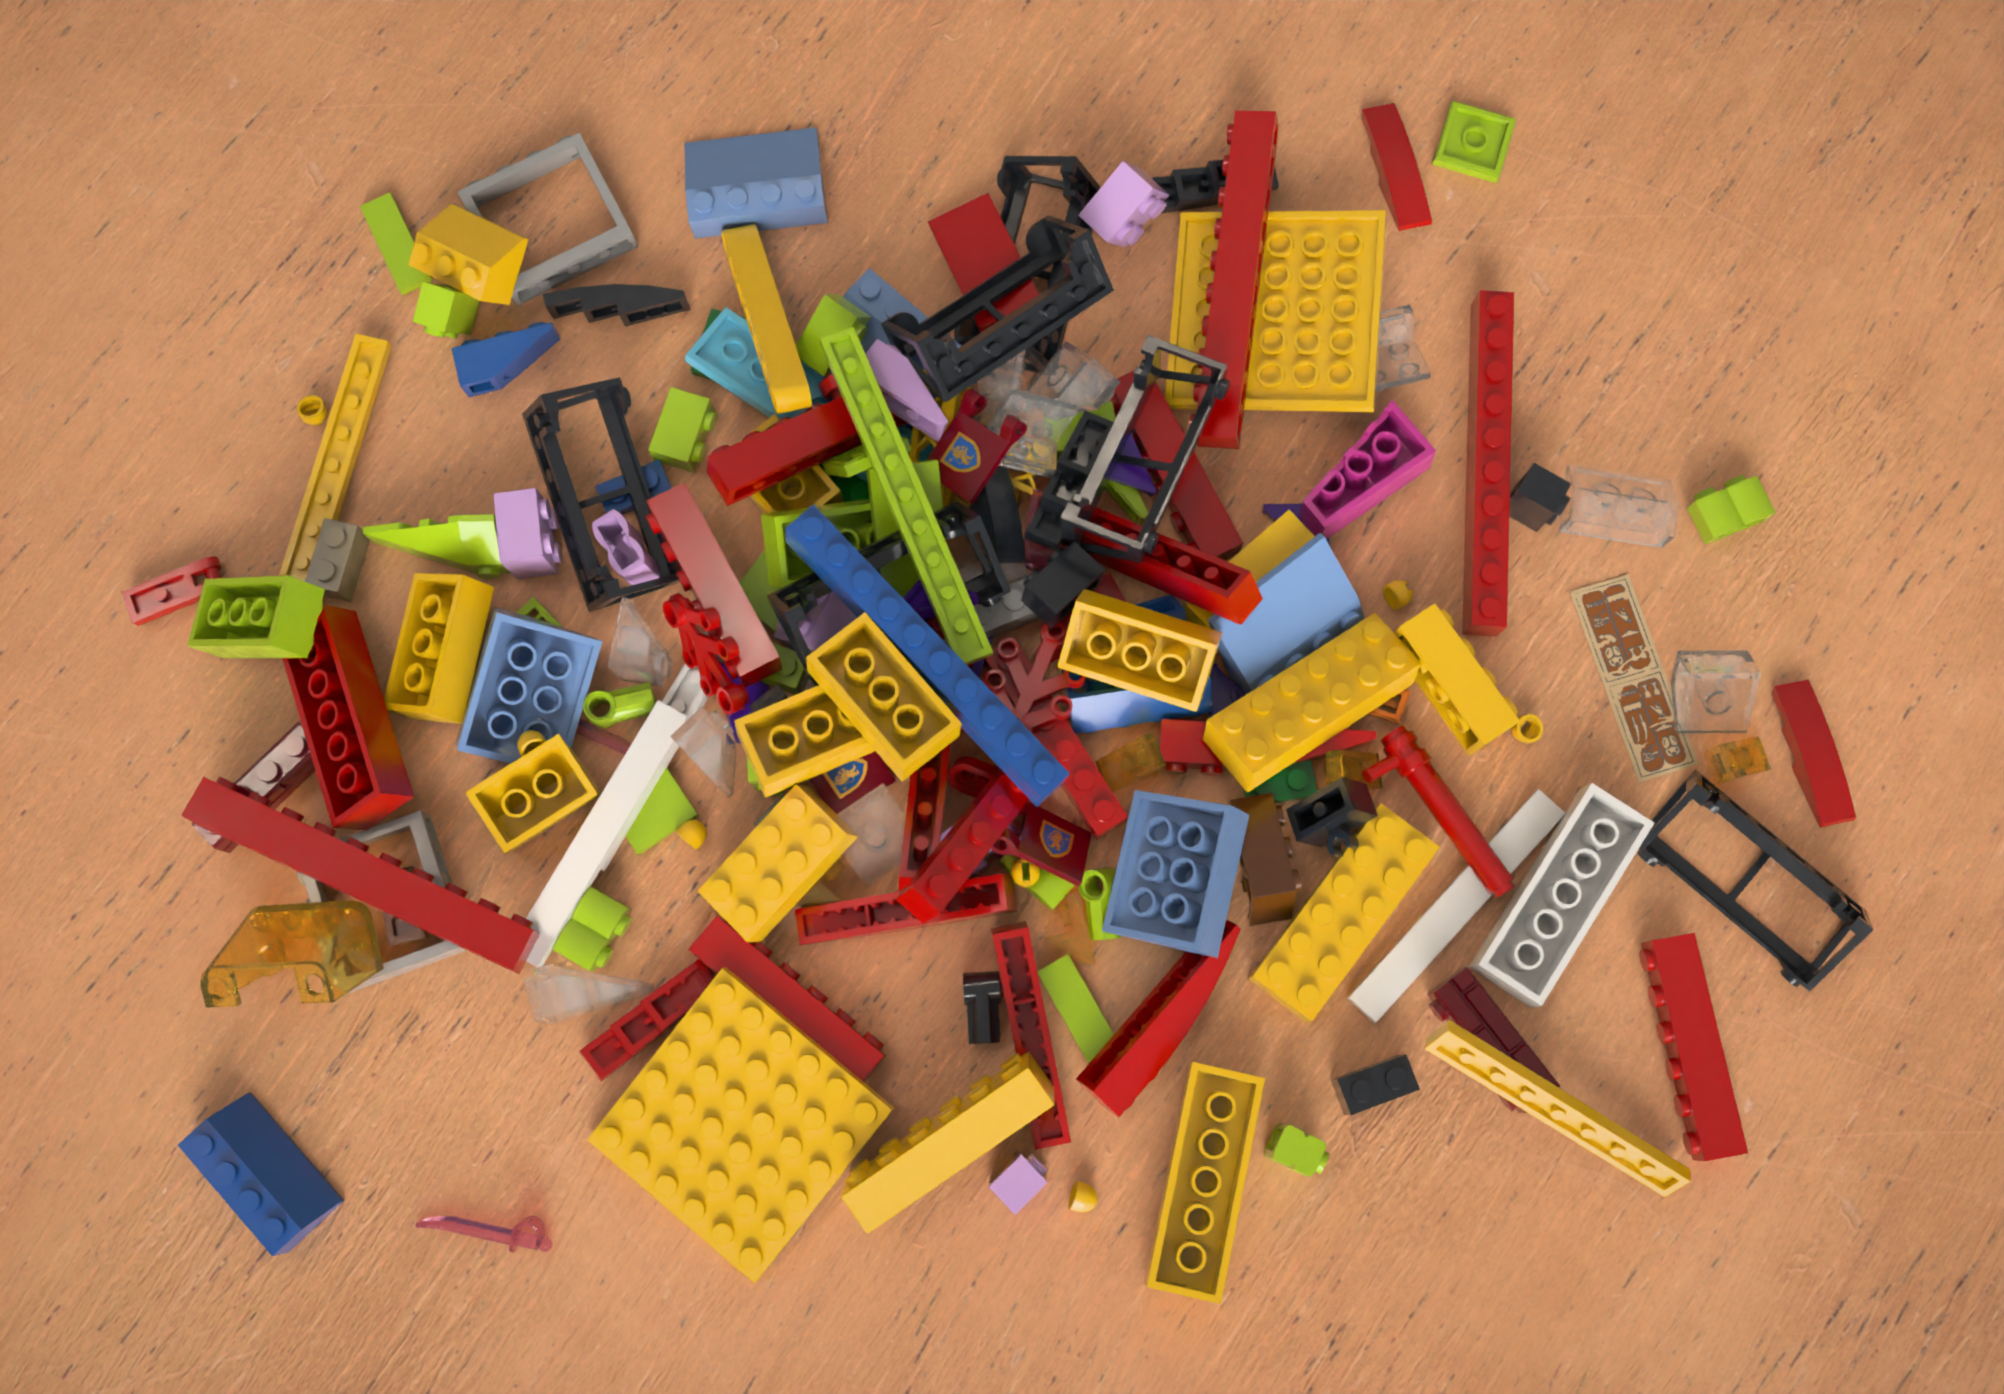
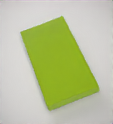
[866,459,947,598]

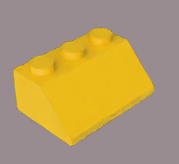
[408,204,529,305]
[465,734,601,854]

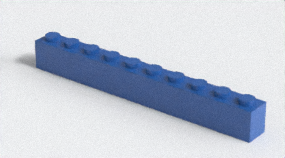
[785,504,1070,807]

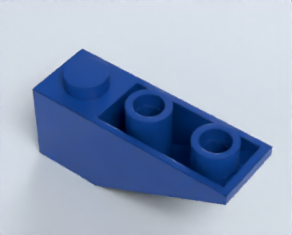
[451,322,560,397]

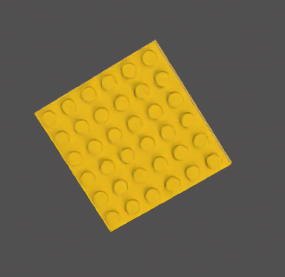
[1165,210,1387,412]
[587,967,894,1284]

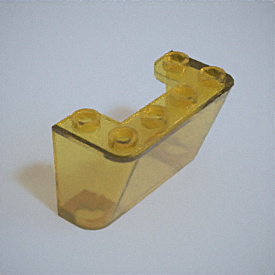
[200,900,384,1008]

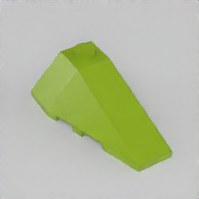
[363,514,510,579]

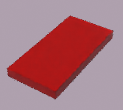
[928,193,1039,332]

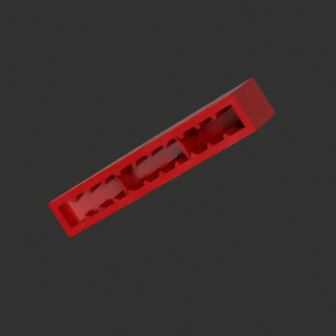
[1157,719,1376,776]
[795,873,1018,945]
[1076,920,1241,1117]
[991,921,1071,1150]

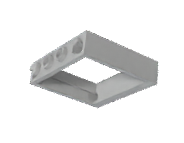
[457,132,638,306]
[296,811,467,993]

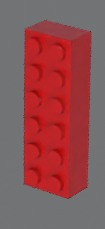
[282,604,414,831]

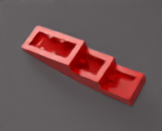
[1361,103,1432,231]
[1771,679,1856,827]
[579,959,715,1081]

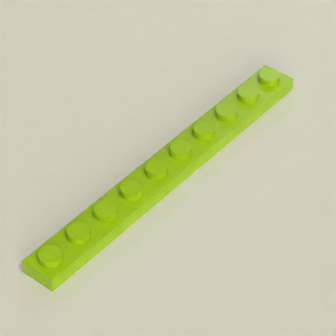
[820,327,993,665]

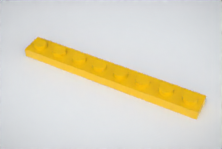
[279,333,392,581]
[1425,1020,1691,1197]

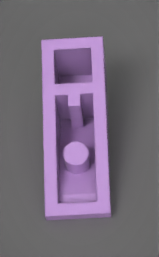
[866,339,948,442]

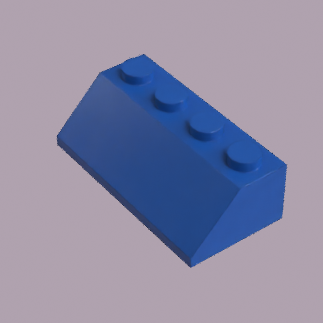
[1061,669,1213,734]
[178,1093,344,1256]

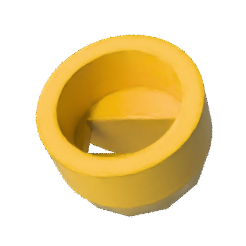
[296,395,328,426]
[1382,579,1414,610]
[1511,714,1543,743]
[517,730,546,757]
[676,820,707,850]
[1011,858,1040,887]
[1068,1180,1097,1213]

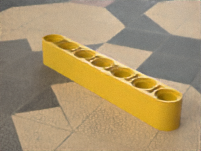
[721,224,812,414]

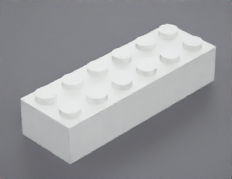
[1469,783,1654,1008]

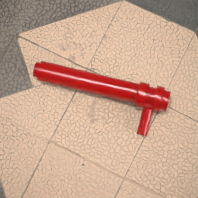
[1362,725,1515,898]

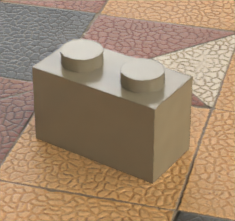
[305,518,370,602]

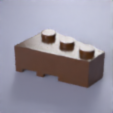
[1229,793,1301,926]

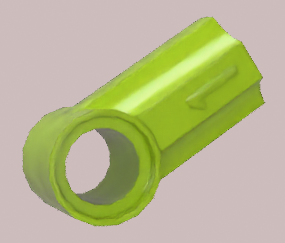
[583,682,656,729]
[1078,867,1122,941]

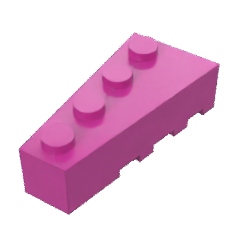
[1299,400,1436,540]

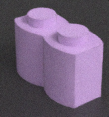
[592,509,660,586]

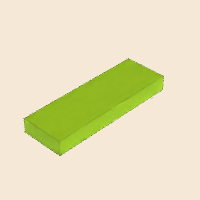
[360,192,433,295]
[1037,954,1114,1064]

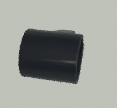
[963,971,1001,1044]

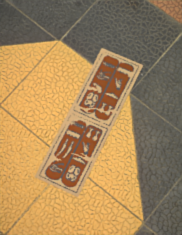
[1570,574,1699,782]

